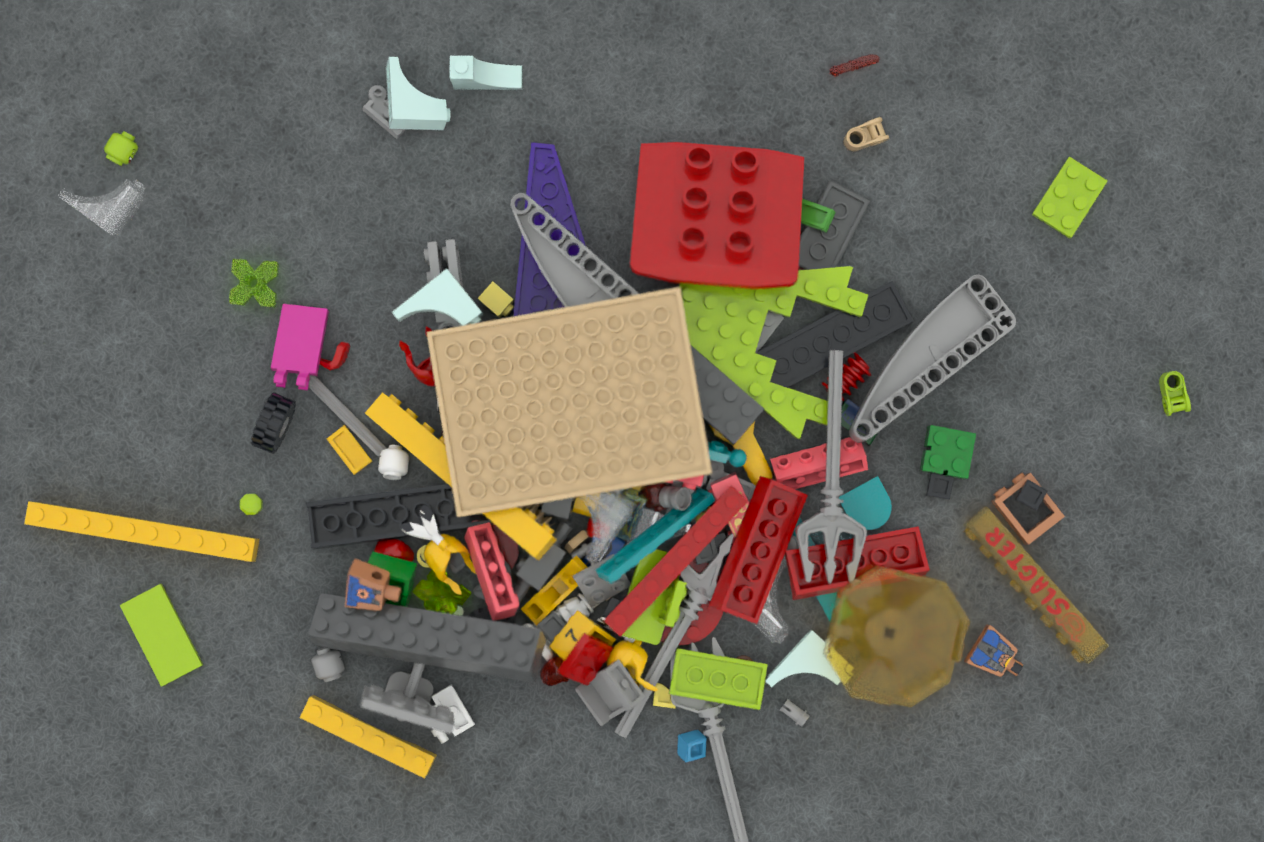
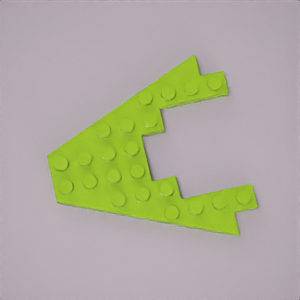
[679,266,868,439]

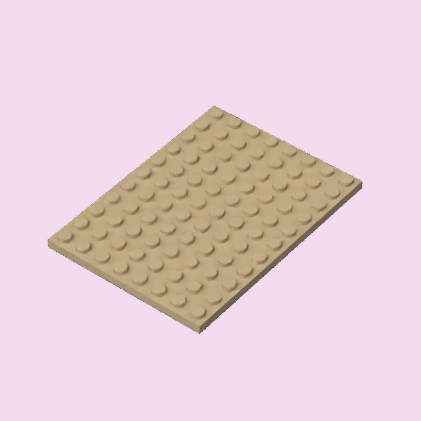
[427,287,712,517]

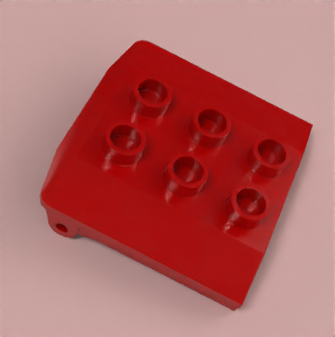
[630,142,804,289]

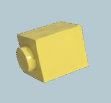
[478,281,515,318]

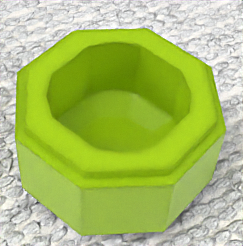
[240,494,262,515]

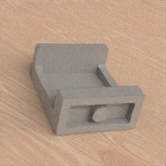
[575,659,645,726]

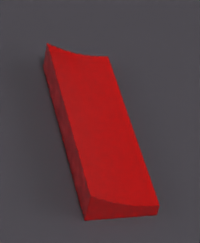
[709,476,808,624]
[785,526,930,600]

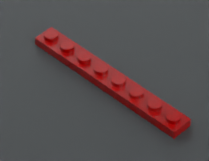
[604,486,748,637]

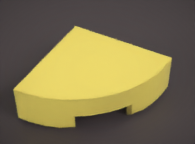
[653,683,676,708]

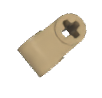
[844,117,890,151]

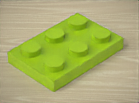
[1032,157,1107,239]

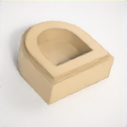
[565,530,588,554]

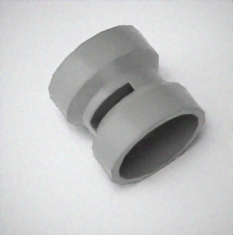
[659,485,692,510]

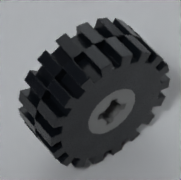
[251,393,296,454]

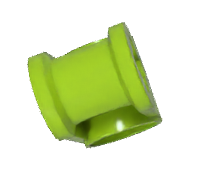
[1159,371,1191,416]

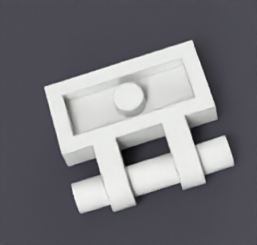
[425,684,475,744]

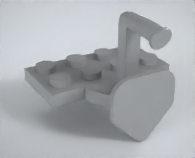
[361,663,454,734]

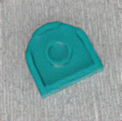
[839,476,892,530]

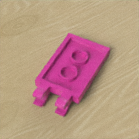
[271,304,329,391]

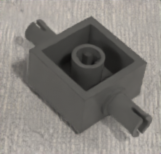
[513,520,573,604]

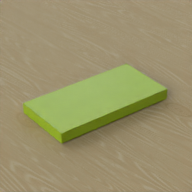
[120,584,203,687]
[669,648,768,710]

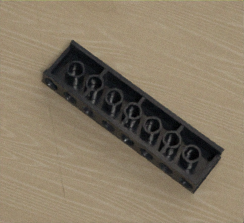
[306,484,495,550]

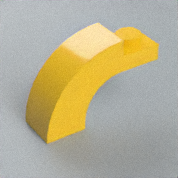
[521,555,588,625]

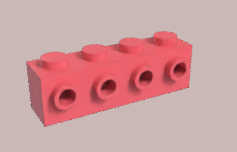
[770,437,868,489]
[464,522,519,621]

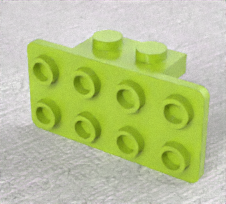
[622,549,687,645]

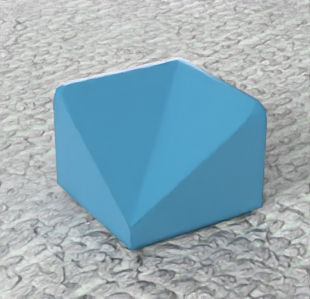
[677,730,707,762]

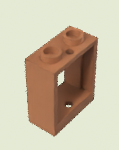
[991,472,1065,545]

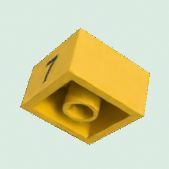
[549,610,616,660]

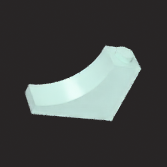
[450,56,522,90]
[386,57,450,130]
[392,269,483,326]
[765,630,853,687]

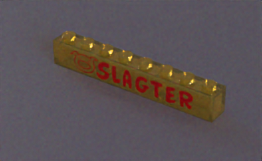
[963,506,1109,664]

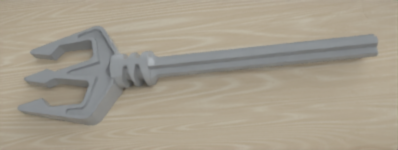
[796,350,867,584]
[614,533,734,738]
[670,637,749,842]

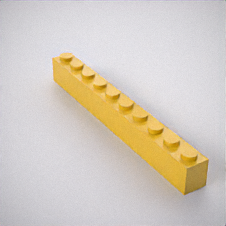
[365,392,557,561]
[24,501,260,562]

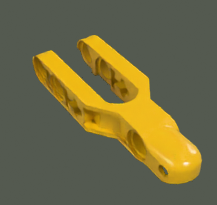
[709,422,773,486]

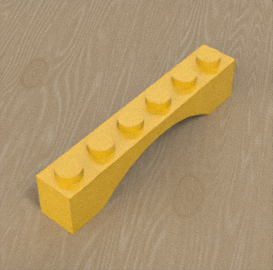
[300,695,437,778]

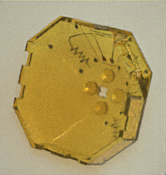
[823,565,970,707]

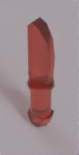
[830,54,880,76]

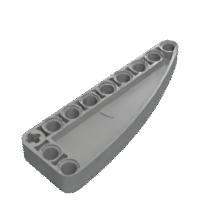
[511,193,639,308]
[849,275,1016,443]

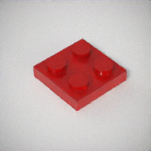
[558,633,614,686]

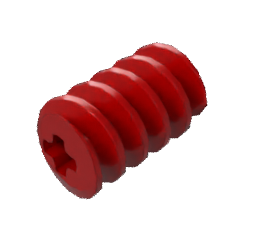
[821,352,872,402]

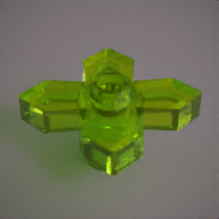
[229,259,279,308]
[412,570,472,615]

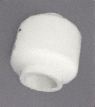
[378,445,409,480]

